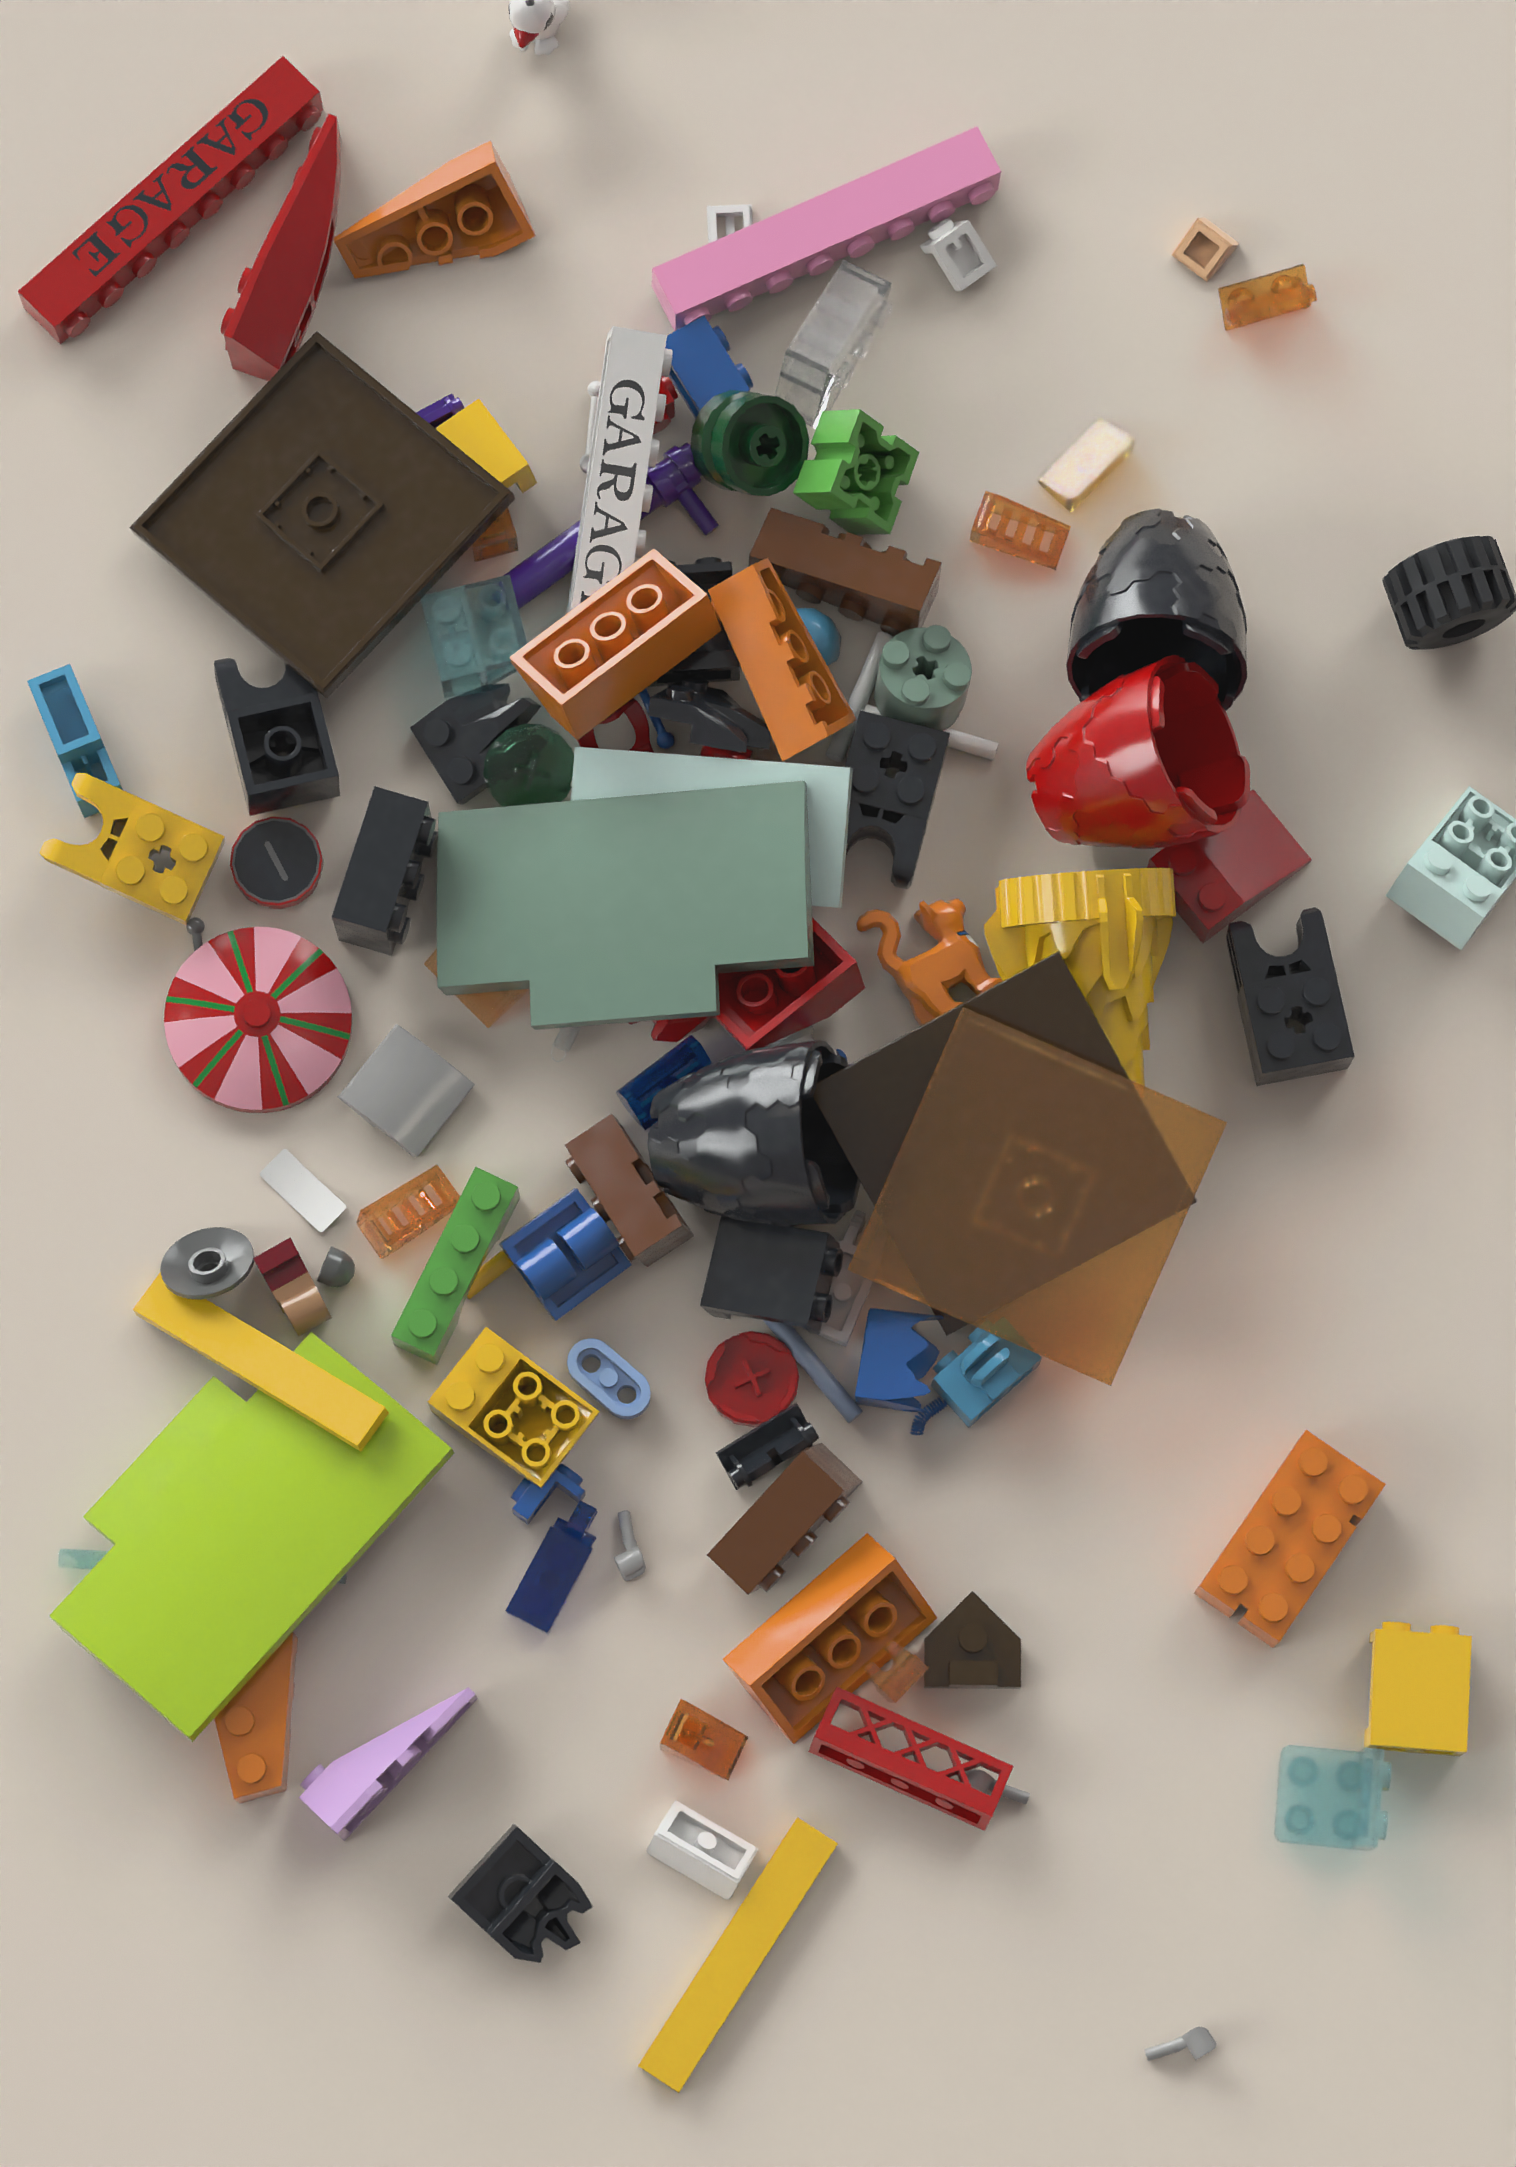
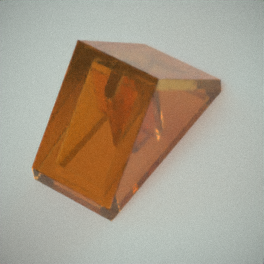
[660,1699,748,1780]

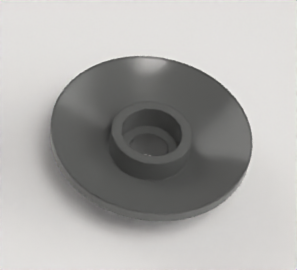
[160,1227,254,1299]

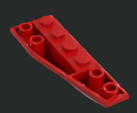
[221,114,341,381]

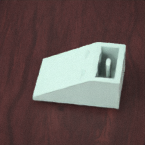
[1386,786,1516,950]

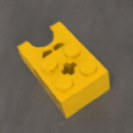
[39,773,225,925]

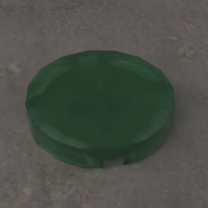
[483,724,574,807]

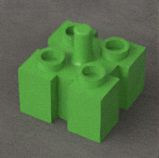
[793,409,920,535]

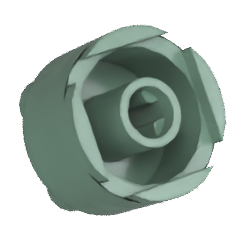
[874,625,972,731]

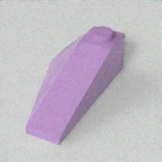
[299,1687,478,1841]

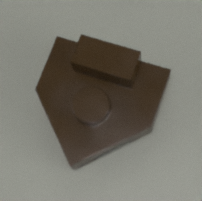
[924,1591,1021,1689]

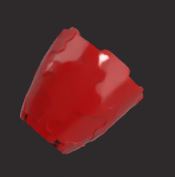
[1026,655,1250,849]

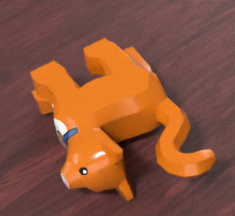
[856,898,1002,1026]

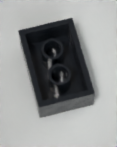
[332,786,438,956]

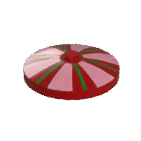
[164,927,353,1113]

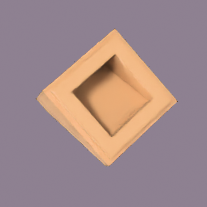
[1171,217,1239,282]

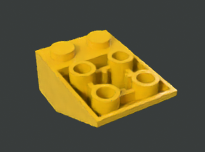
[427,1327,600,1488]

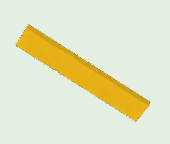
[133,1272,389,1452]
[638,1817,838,2093]

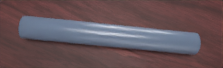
[763,1320,863,1423]

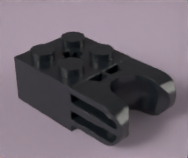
[214,658,340,816]
[845,710,950,889]
[1226,907,1355,1086]

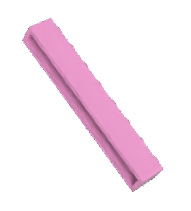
[652,126,1001,331]

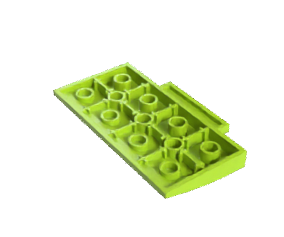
[49,1332,455,1742]

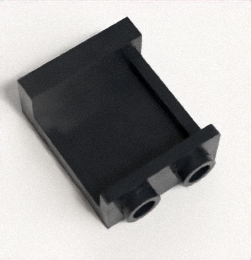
[648,557,740,687]
[700,1216,843,1334]

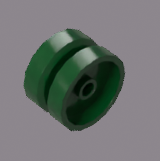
[690,390,809,496]

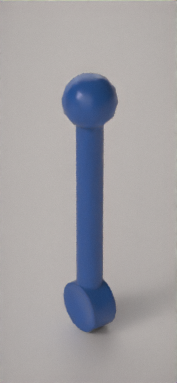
[639,688,674,749]

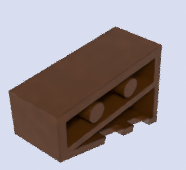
[565,1114,694,1267]

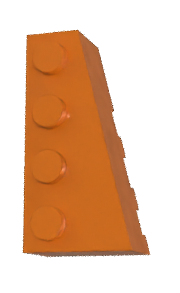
[708,558,857,762]

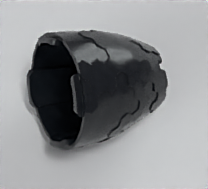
[1066,508,1247,711]
[647,1040,860,1227]

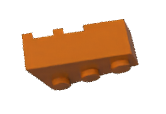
[214,1632,298,1803]

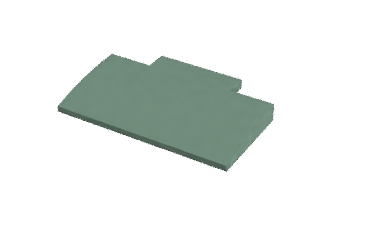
[436,781,814,1030]

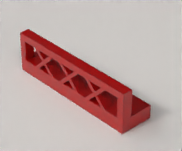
[808,1686,1014,1831]

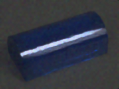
[616,1035,712,1130]

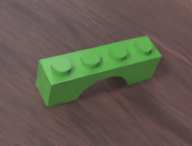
[391,1167,520,1365]

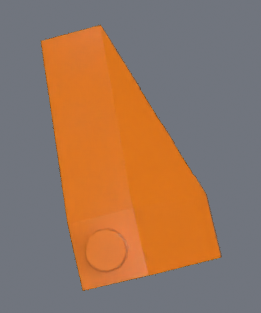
[333,140,535,279]

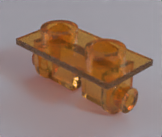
[1218,264,1317,331]

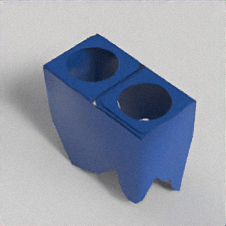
[855,1308,944,1412]

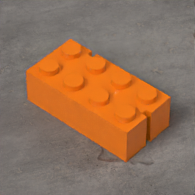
[1194,1430,1386,1648]

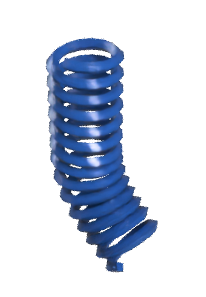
[910,1397,947,1435]

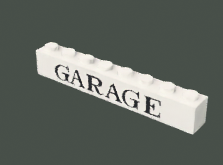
[567,326,673,613]

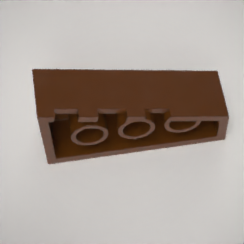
[749,508,942,637]

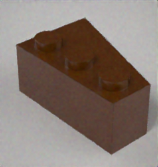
[707,1443,863,1595]

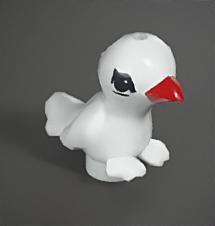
[508,0,570,55]

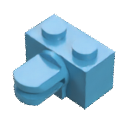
[931,1316,1042,1428]

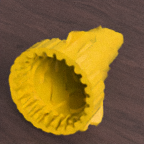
[984,868,1176,1100]

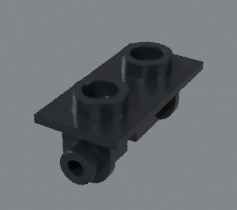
[715,1403,819,1490]

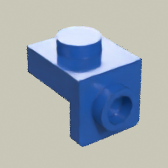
[511,1463,585,1525]

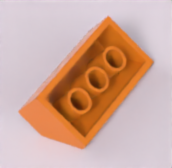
[509,549,722,740]
[722,1533,938,1744]

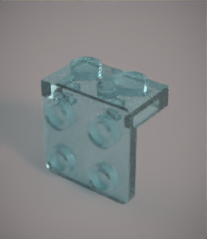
[1274,1745,1391,1851]

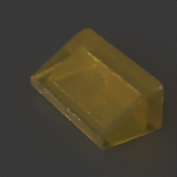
[1038,419,1135,512]

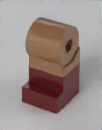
[253,1237,332,1337]

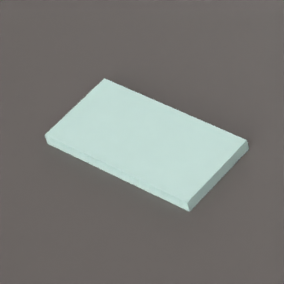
[571,747,853,908]

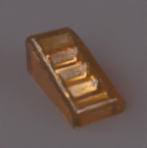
[970,491,1071,570]
[356,1165,460,1259]

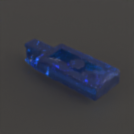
[505,1500,598,1635]

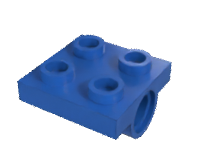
[499,1188,632,1321]

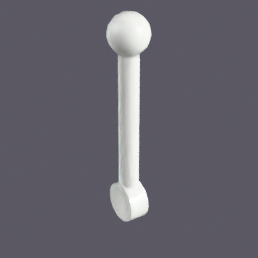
[580,381,600,473]

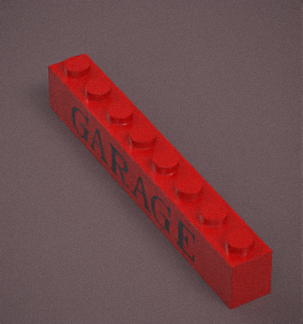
[18,56,323,345]

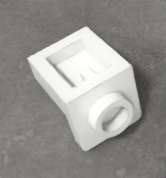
[920,218,997,291]

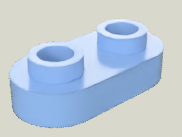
[567,1338,651,1419]

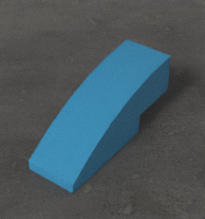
[27,664,123,818]

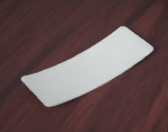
[260,1149,347,1232]

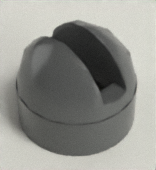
[317,1246,355,1287]

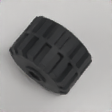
[1382,536,1516,650]

